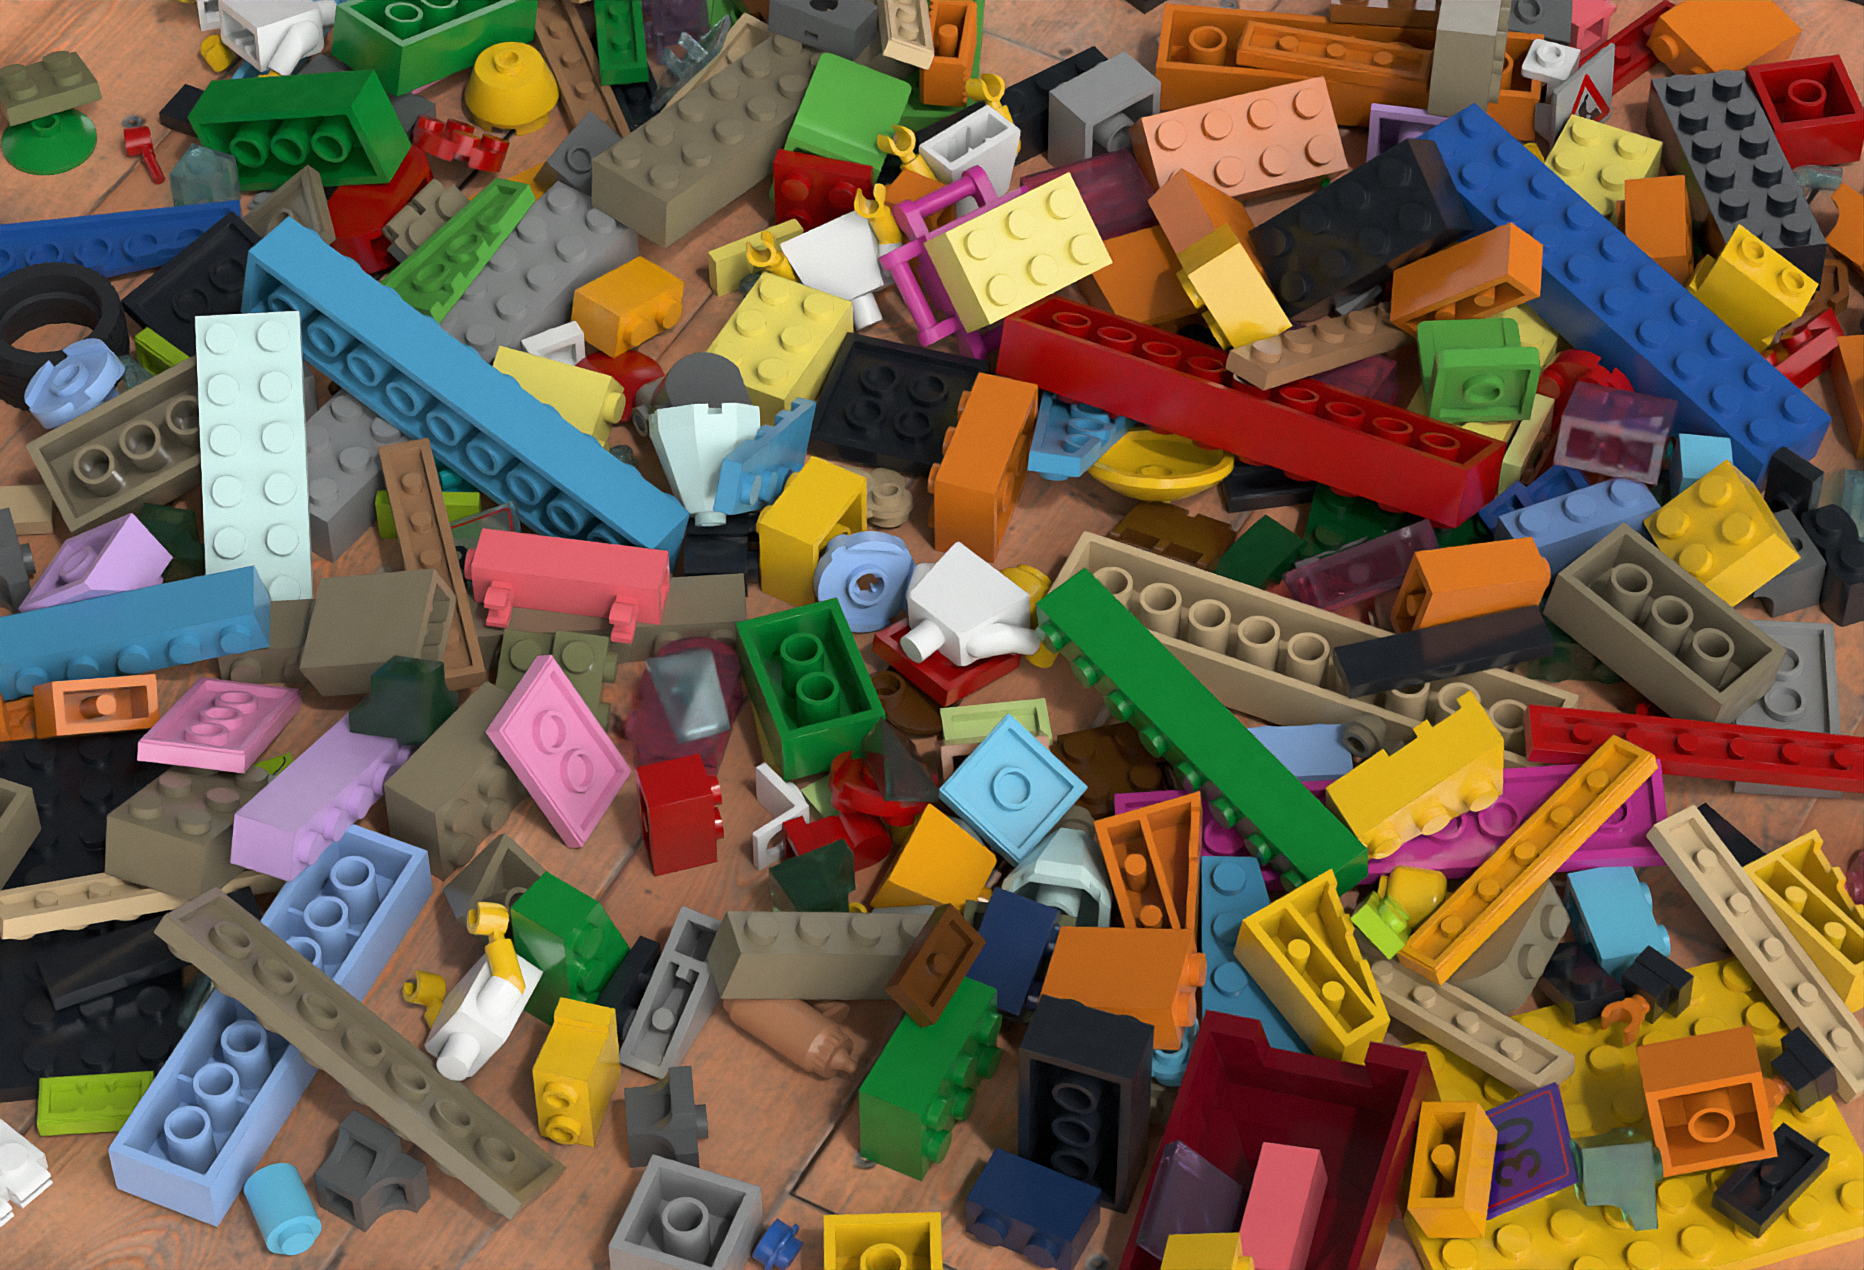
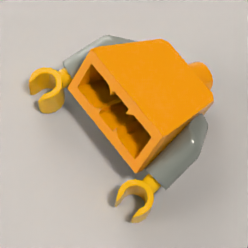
[843,803,997,916]

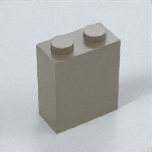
[299,568,457,697]

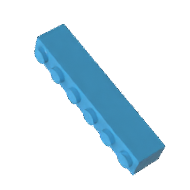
[0,565,271,700]

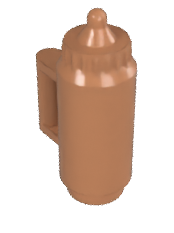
[723,999,857,1078]

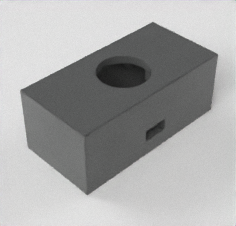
[768,0,878,61]

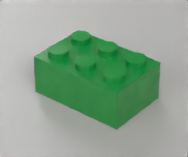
[735,597,887,782]
[859,976,1002,1182]

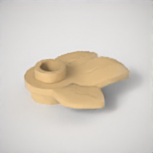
[841,466,914,527]

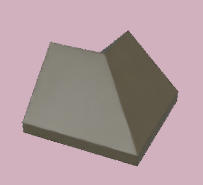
[443,833,548,949]

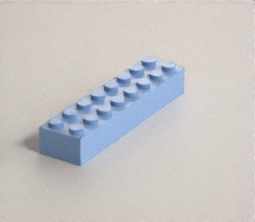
[108,824,433,1227]

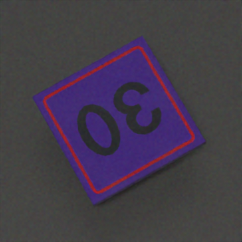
[1485,1082,1580,1221]

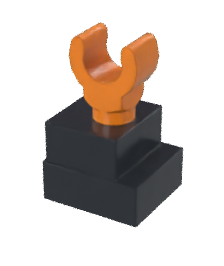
[1600,945,1694,1046]
[1763,1026,1839,1120]

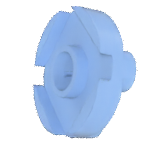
[24,338,125,429]
[813,531,916,633]

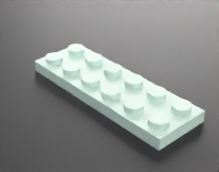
[195,311,314,601]

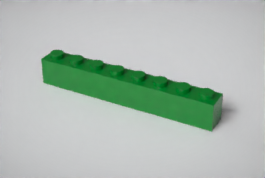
[1035,567,1368,898]

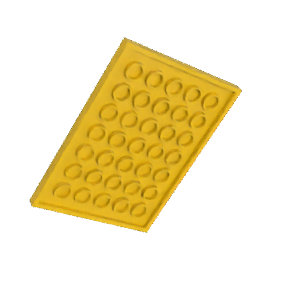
[1360,956,1864,1270]

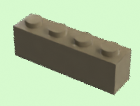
[707,911,931,1000]

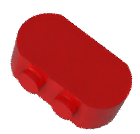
[327,144,434,274]

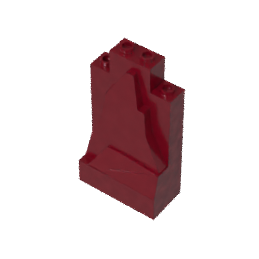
[1118,1009,1441,1270]

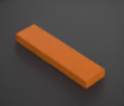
[1236,20,1434,96]

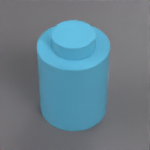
[244,1163,322,1255]

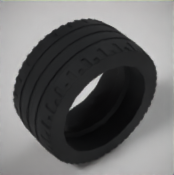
[0,262,130,412]

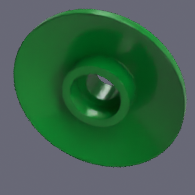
[1,108,97,175]

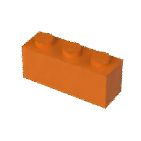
[1390,222,1543,339]

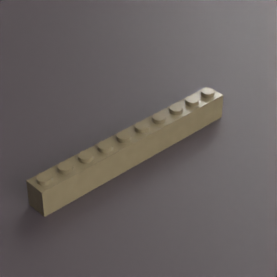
[218,573,747,684]

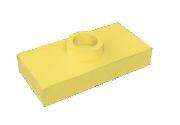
[708,218,803,297]

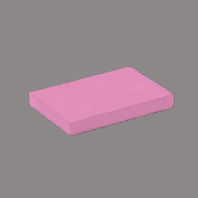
[486,655,632,848]

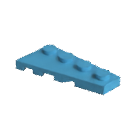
[1027,390,1139,481]
[713,397,817,515]
[1201,856,1314,1055]

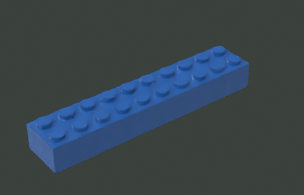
[1415,103,1832,494]

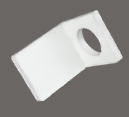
[752,762,810,871]

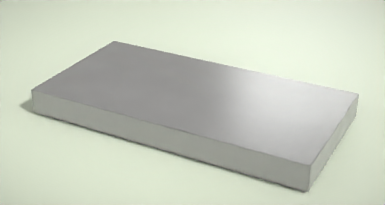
[1730,619,1843,798]

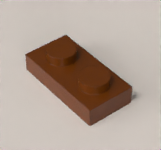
[884,903,986,1028]

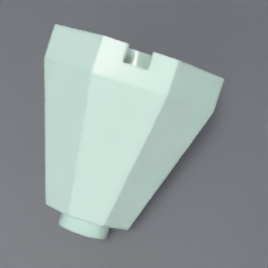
[649,403,761,527]
[1001,828,1113,927]

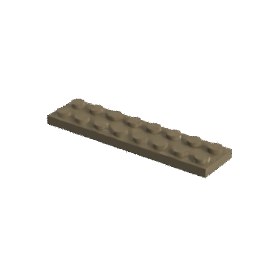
[154,886,566,1220]

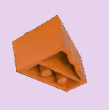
[1093,791,1203,948]

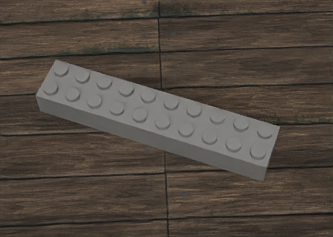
[306,181,639,563]

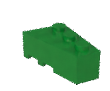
[510,871,631,1027]

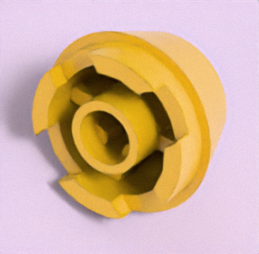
[465,42,559,136]

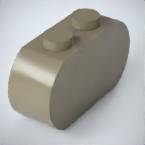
[1446,878,1570,1015]

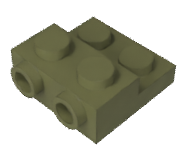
[495,629,619,734]

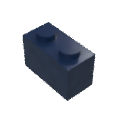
[965,887,1062,1022]
[966,1147,1101,1270]

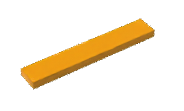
[1397,734,1658,987]

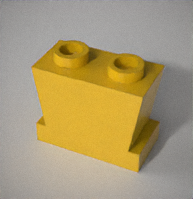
[1684,224,1819,353]
[532,997,621,1148]

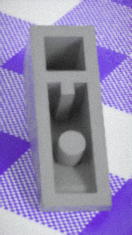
[619,906,722,1080]

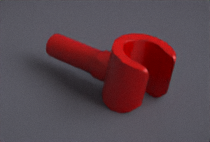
[123,126,166,184]

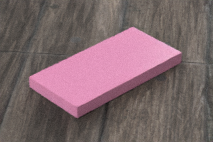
[137,677,302,773]

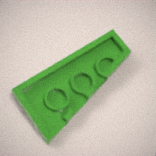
[380,178,536,324]

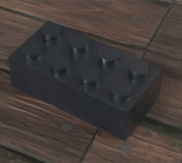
[1248,138,1474,321]
[1017,994,1154,1214]

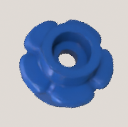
[752,1218,804,1270]

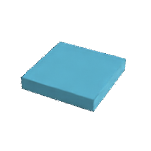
[934,713,1088,868]

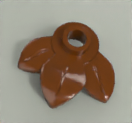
[870,665,963,734]

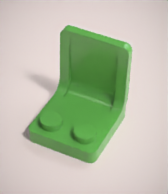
[769,53,912,203]
[1416,318,1541,423]

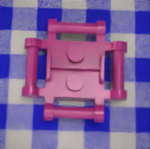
[878,165,1029,361]

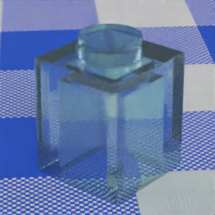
[169,143,241,206]

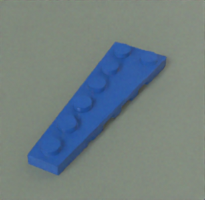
[0,200,242,278]

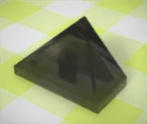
[860,717,939,802]

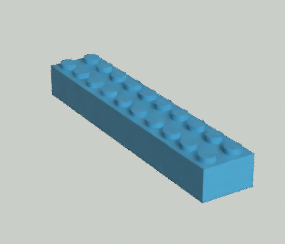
[241,216,690,574]

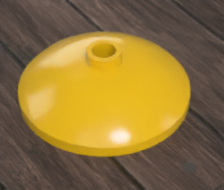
[1086,427,1234,503]

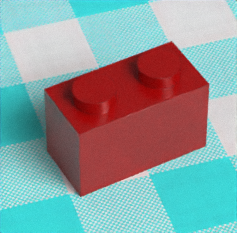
[636,753,724,877]

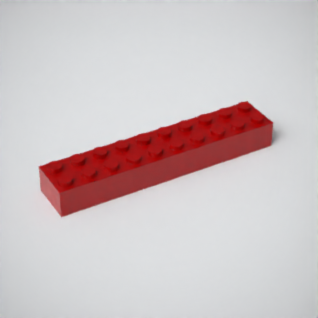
[996,294,1507,529]

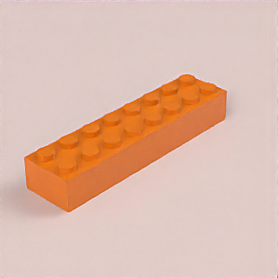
[1155,3,1544,141]

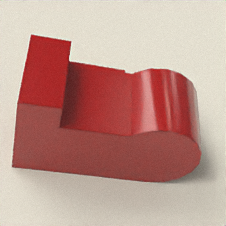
[782,812,893,892]

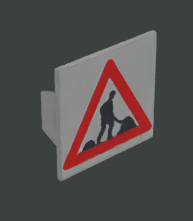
[1534,43,1615,154]

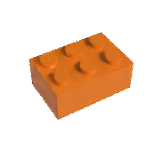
[927,372,1038,563]

